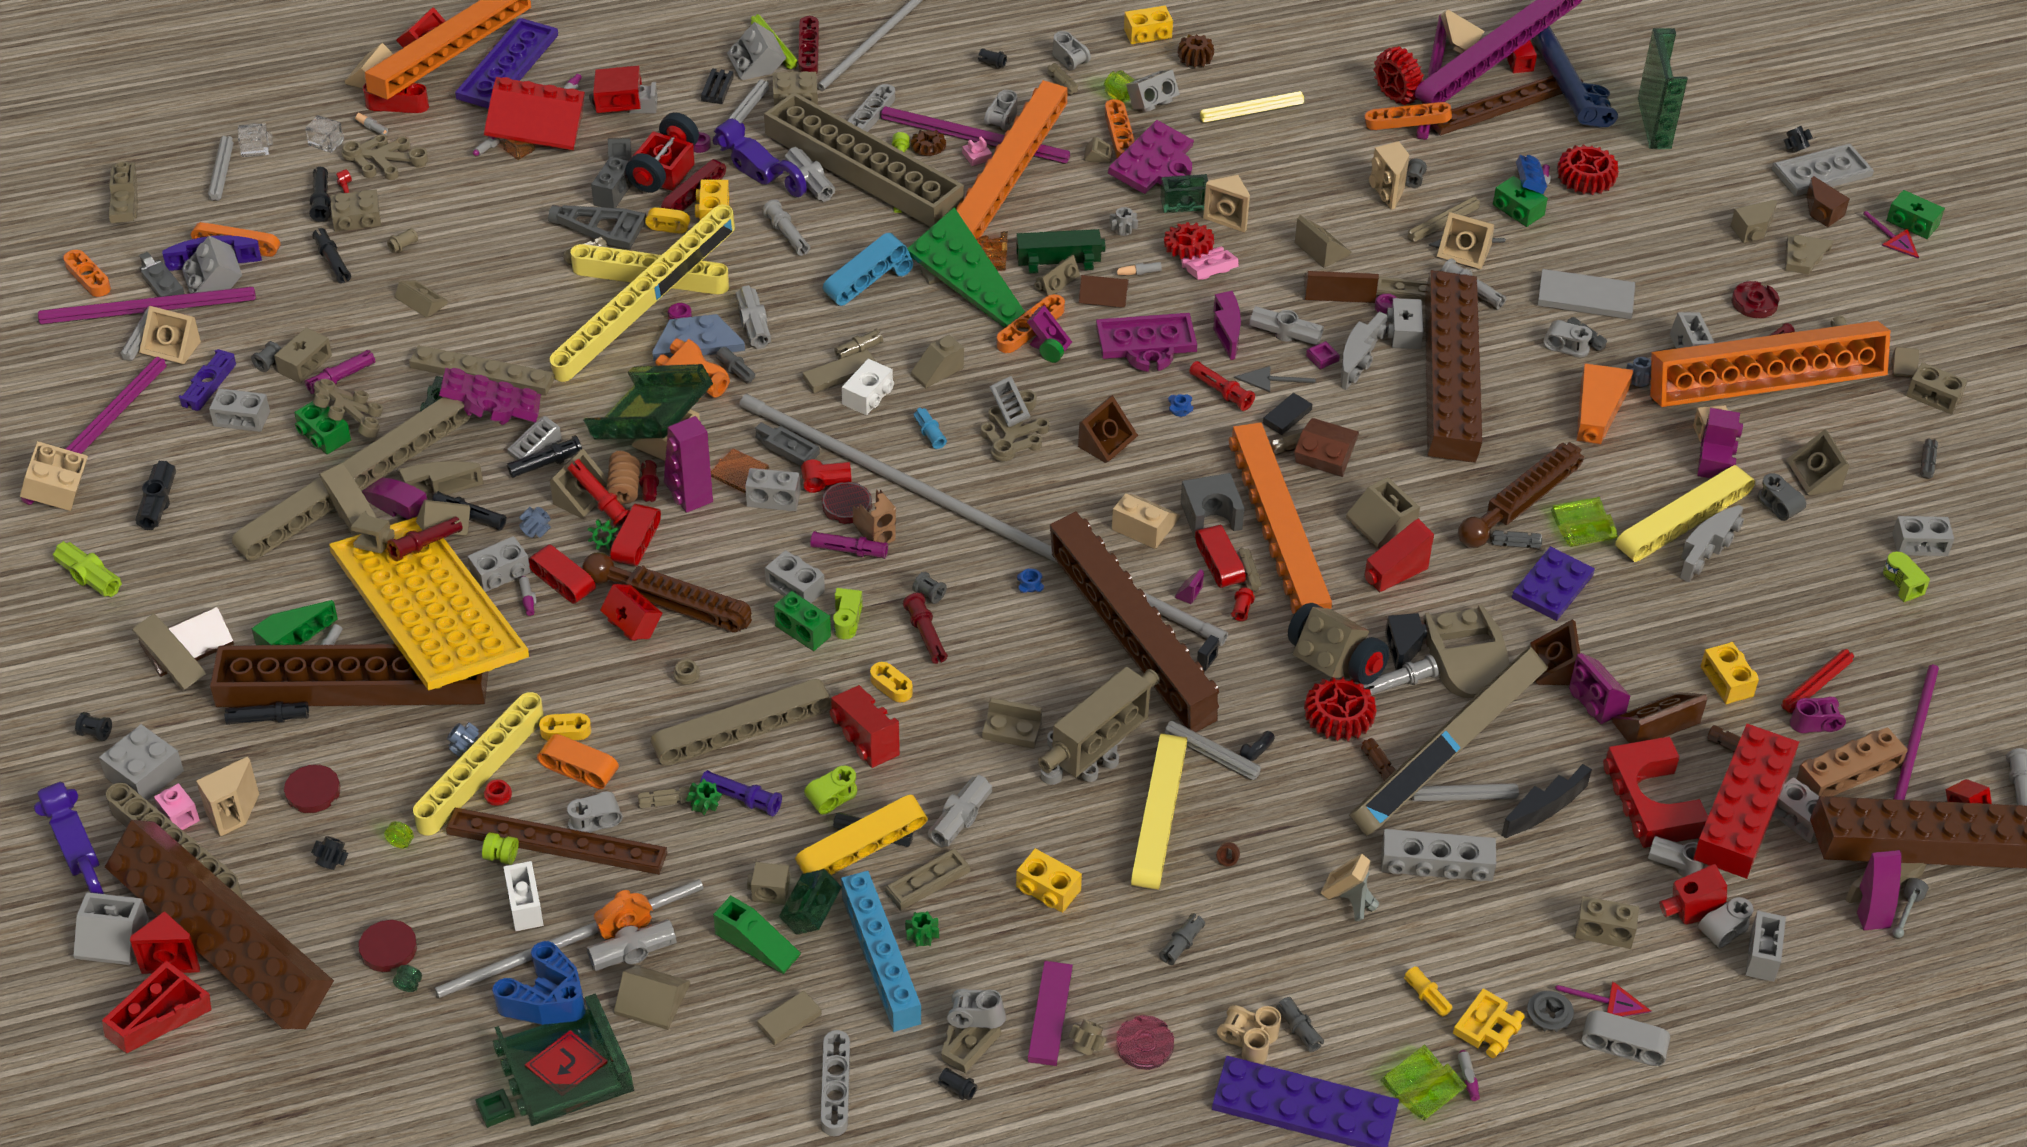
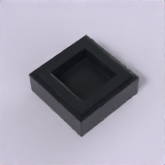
[1197,635,1219,672]

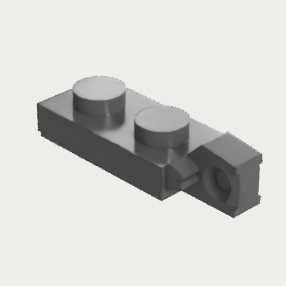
[139,252,185,297]
[755,422,820,466]

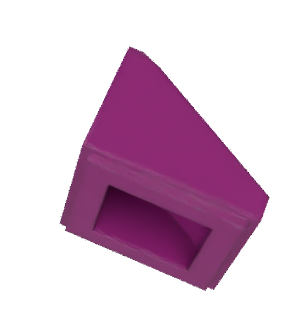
[1175,569,1204,604]

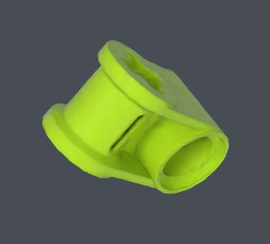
[804,766,857,815]

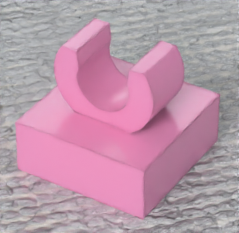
[962,136,992,166]

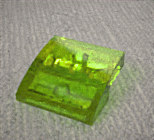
[1551,497,1618,547]
[1380,1044,1467,1121]

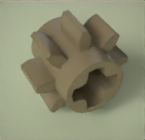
[1068,1019,1107,1056]

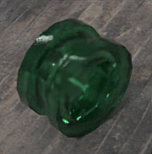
[393,965,422,992]

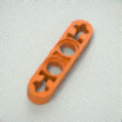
[1105,99,1135,158]
[1365,102,1452,130]
[191,222,281,257]
[997,294,1065,353]

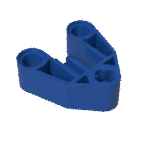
[492,941,586,1025]

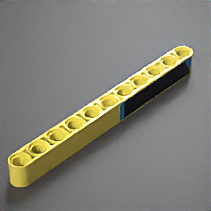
[550,205,735,382]

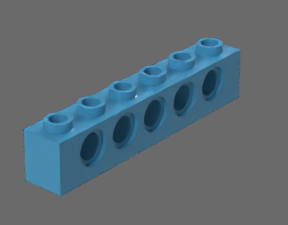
[841,871,921,1032]

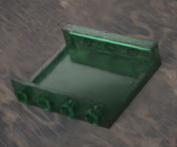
[1638,28,1688,149]
[583,364,713,440]
[492,993,634,1126]

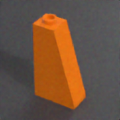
[1577,364,1633,444]

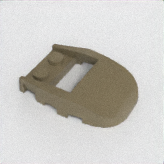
[1422,604,1510,698]

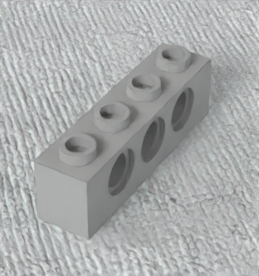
[1381,829,1496,881]

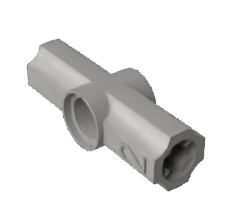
[785,147,835,202]
[736,285,771,349]
[1250,306,1324,345]
[928,775,992,848]
[587,919,677,971]

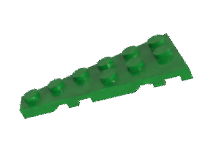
[907,207,1025,328]

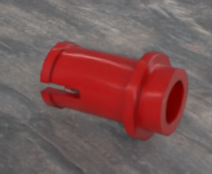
[1231,588,1255,621]

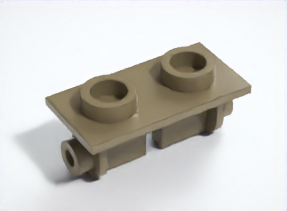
[1034,255,1080,296]

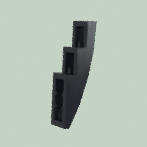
[1501,764,1592,838]

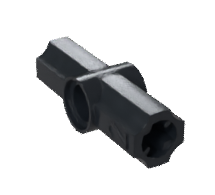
[135,461,176,530]

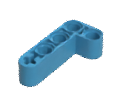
[823,233,913,306]

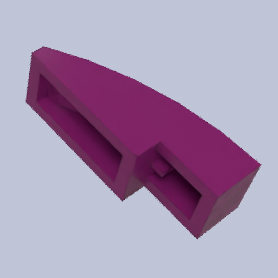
[1213,291,1241,360]
[362,477,427,520]
[1857,850,1901,930]

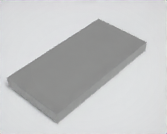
[1772,143,1874,196]
[1537,269,1635,319]

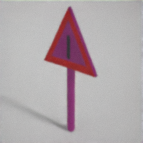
[1863,211,1919,259]
[1555,981,1652,1017]

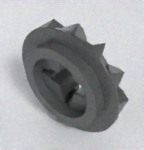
[1527,991,1574,1033]

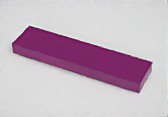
[1028,961,1073,1066]

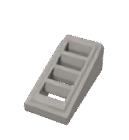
[989,376,1031,427]
[507,416,562,460]

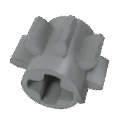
[1110,207,1138,236]

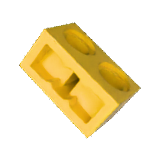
[1124,5,1173,44]
[695,180,730,220]
[1700,642,1759,704]
[1016,848,1082,913]

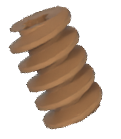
[606,451,641,504]

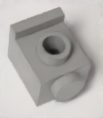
[629,82,658,113]

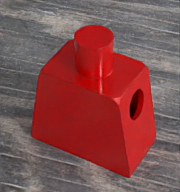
[1659,864,1728,925]

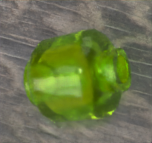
[1103,70,1135,102]

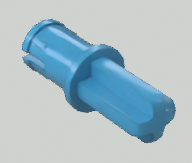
[914,408,947,449]

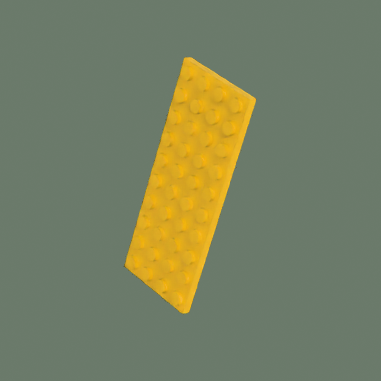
[329,517,529,691]

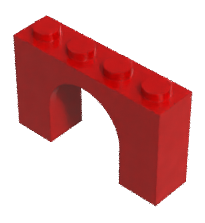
[1603,736,1708,848]

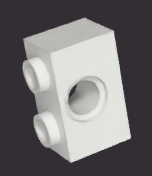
[842,359,894,415]
[503,861,544,931]

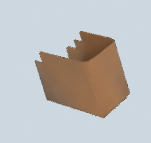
[853,489,896,543]

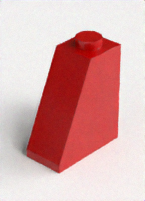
[1364,518,1434,593]

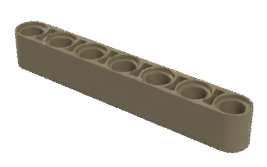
[650,679,831,766]
[106,783,242,899]

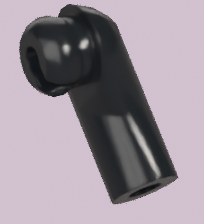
[1239,731,1275,761]

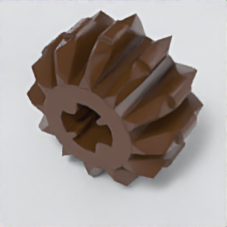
[1177,34,1214,68]

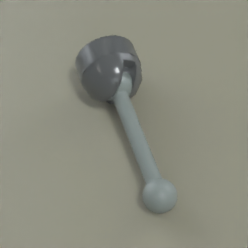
[1892,878,1929,938]

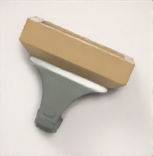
[1321,854,1379,921]

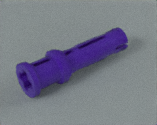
[700,770,782,817]

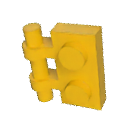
[1453,988,1525,1058]

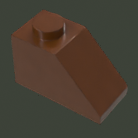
[1806,176,1850,227]

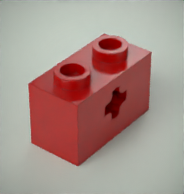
[600,584,663,641]

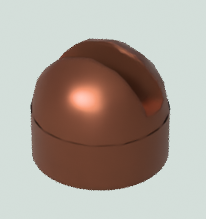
[1216,842,1240,866]

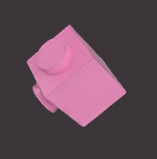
[154,783,200,830]

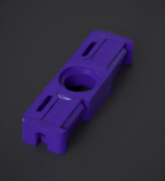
[179,349,236,411]

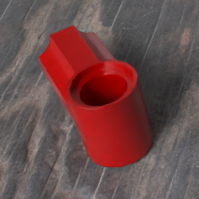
[801,459,852,493]

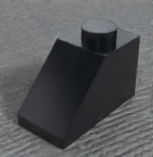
[1385,613,1427,670]

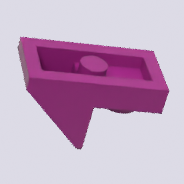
[1027,305,1072,352]

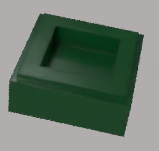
[475,1088,515,1128]

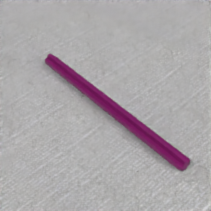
[1416,14,1447,140]
[881,106,1070,164]
[38,287,256,324]
[21,357,167,505]

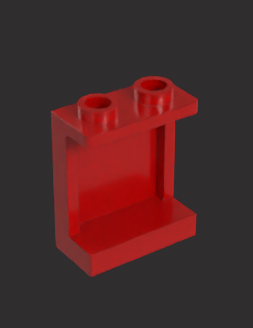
[593,65,642,113]

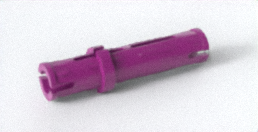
[305,350,376,394]
[810,531,888,559]

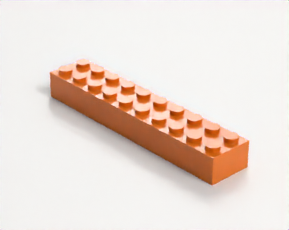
[1650,321,1891,407]

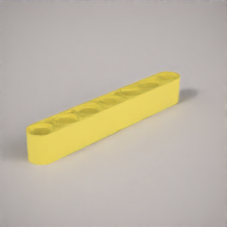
[570,244,729,294]
[1615,465,1756,562]
[413,692,544,836]
[1131,733,1187,890]

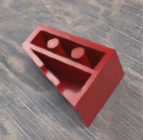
[829,685,900,768]
[102,960,212,1054]

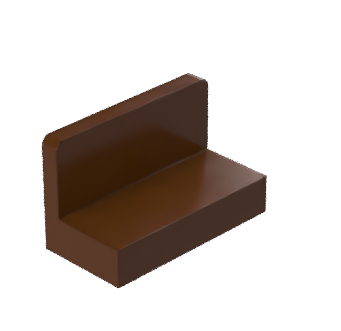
[1079,275,1129,308]

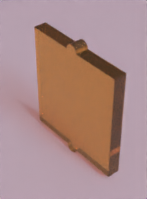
[711,448,769,493]

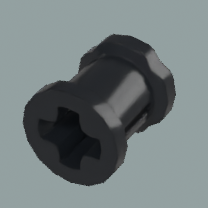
[75,712,112,741]

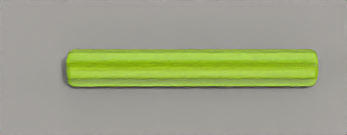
[751,14,798,69]

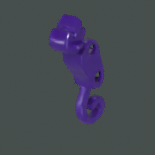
[712,118,807,198]
[34,782,104,894]

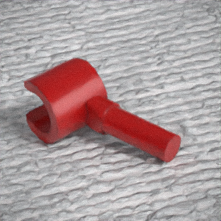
[336,169,352,193]

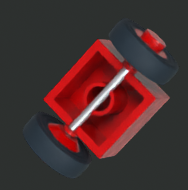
[625,112,699,193]

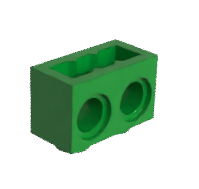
[294,401,351,455]
[774,591,831,652]

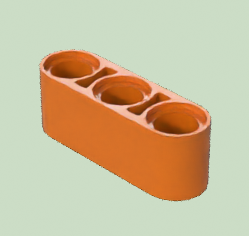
[537,734,619,789]

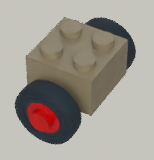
[1288,603,1389,685]

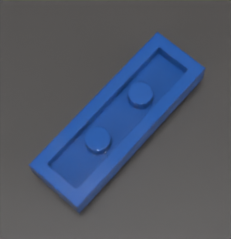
[1516,155,1547,194]

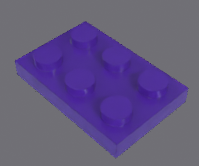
[1512,546,1595,621]

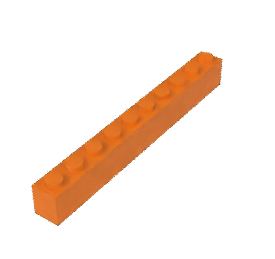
[365,0,531,100]
[956,80,1067,241]
[1229,422,1332,614]

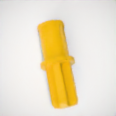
[1404,966,1452,1017]

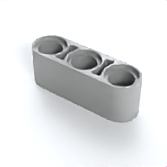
[1582,1010,1670,1066]

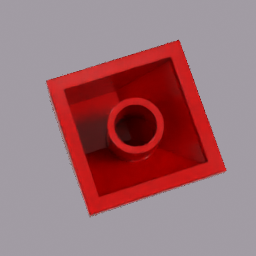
[396,7,446,48]

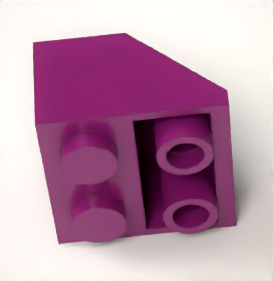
[1569,653,1631,724]

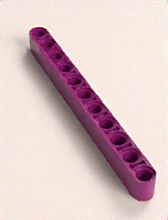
[1415,0,1582,104]

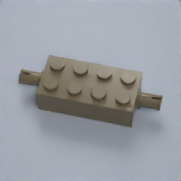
[1038,666,1159,778]

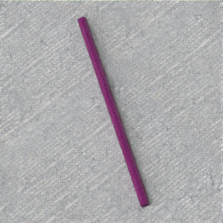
[1893,664,1939,800]

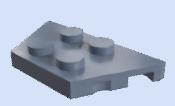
[652,314,745,361]

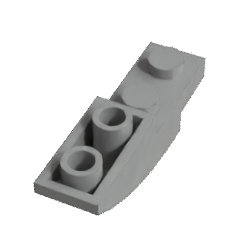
[1341,312,1388,390]
[1680,505,1744,582]

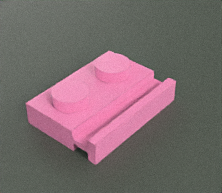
[1181,246,1239,280]

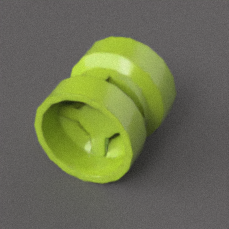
[482,832,519,865]

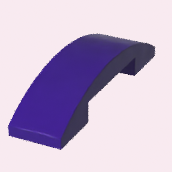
[162,235,262,271]

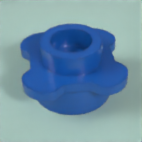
[1168,394,1193,417]
[1017,568,1044,593]

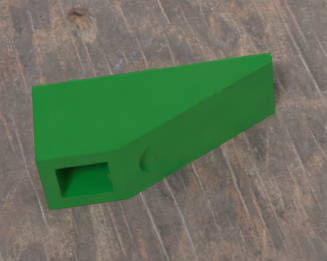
[251,600,338,645]
[713,895,801,974]

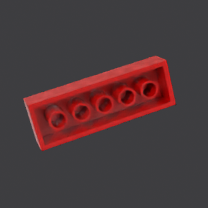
[1693,723,1799,879]

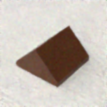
[1078,395,1138,463]
[1530,619,1580,686]

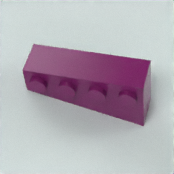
[663,416,713,513]

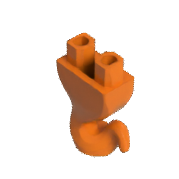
[655,338,730,400]

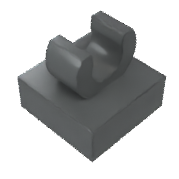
[608,138,632,161]

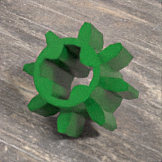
[588,519,619,550]
[686,779,722,815]
[905,911,939,947]

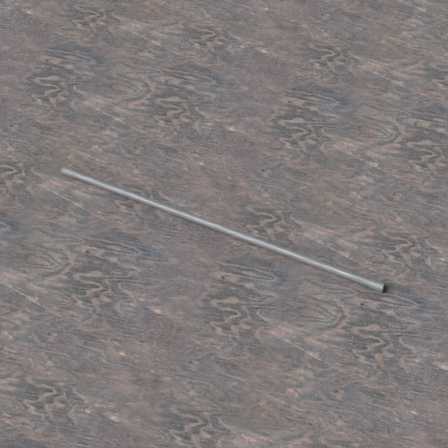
[740,394,1228,646]

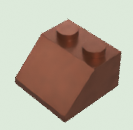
[1294,418,1359,477]

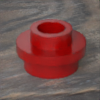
[484,779,512,806]

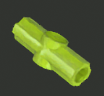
[53,541,122,597]

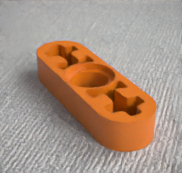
[63,250,111,297]

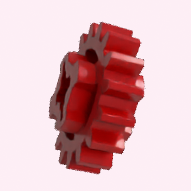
[1164,222,1214,260]

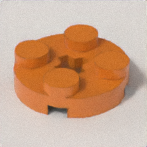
[594,890,653,940]

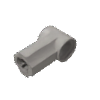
[1648,836,1704,877]

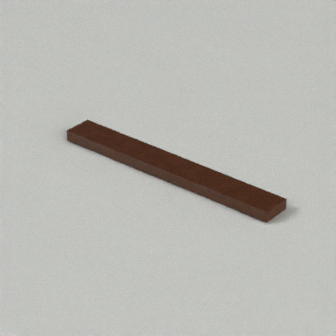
[1430,75,1583,136]
[446,807,667,875]

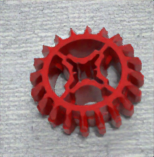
[1373,46,1424,105]
[1557,144,1619,195]
[1304,676,1377,742]

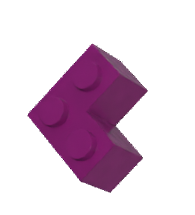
[1697,408,1743,479]

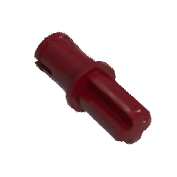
[639,460,659,502]

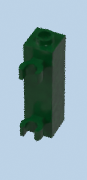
[1016,229,1106,273]

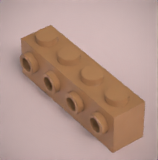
[1796,727,1908,797]

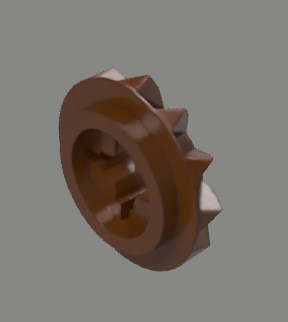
[911,129,946,156]

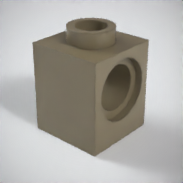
[747,862,790,905]

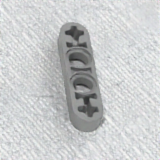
[848,84,895,132]
[821,1030,850,1137]

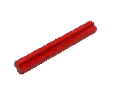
[1781,649,1854,713]

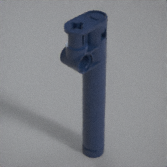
[1532,26,1618,127]

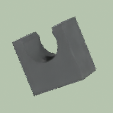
[1180,473,1245,538]

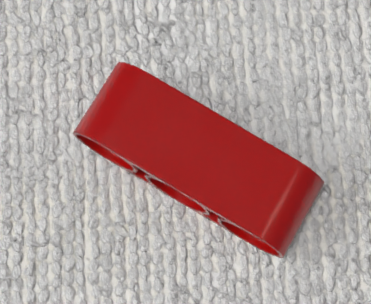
[363,83,429,113]
[610,503,661,567]
[1195,525,1246,588]
[528,544,596,604]

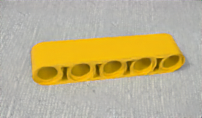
[795,795,928,884]

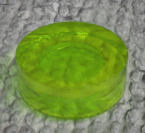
[384,821,414,849]

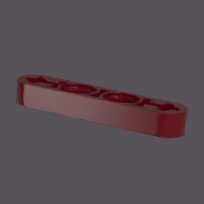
[798,16,819,74]
[661,159,726,211]

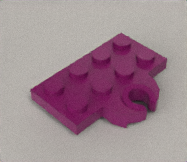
[1108,120,1194,194]
[1096,313,1197,372]
[439,368,541,425]

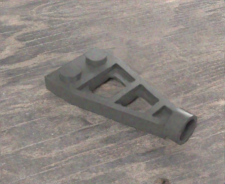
[548,205,646,249]

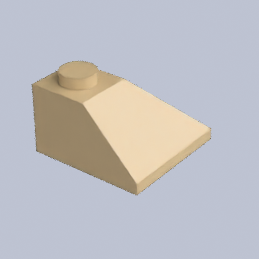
[1441,9,1485,54]

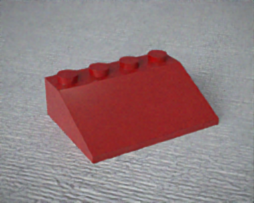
[484,77,585,150]

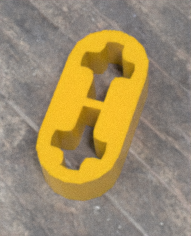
[645,207,691,234]
[870,662,913,703]
[539,713,592,741]

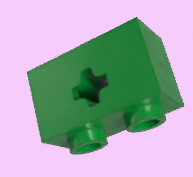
[1493,176,1548,227]
[1886,190,1945,239]

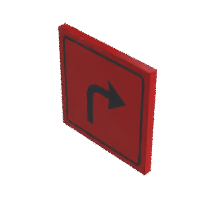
[525,1030,608,1099]

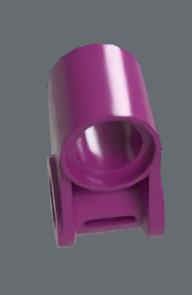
[1790,696,1846,733]

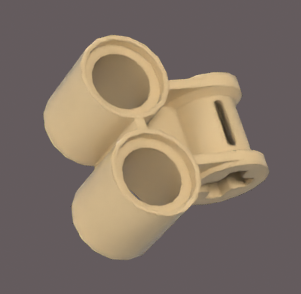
[1217,1005,1281,1064]

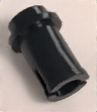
[978,48,1007,68]
[938,1068,977,1100]

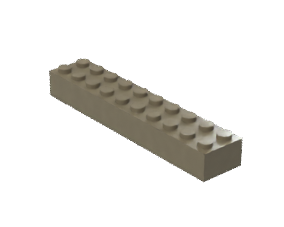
[764,92,964,227]

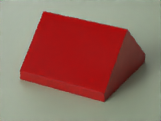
[130,911,200,974]

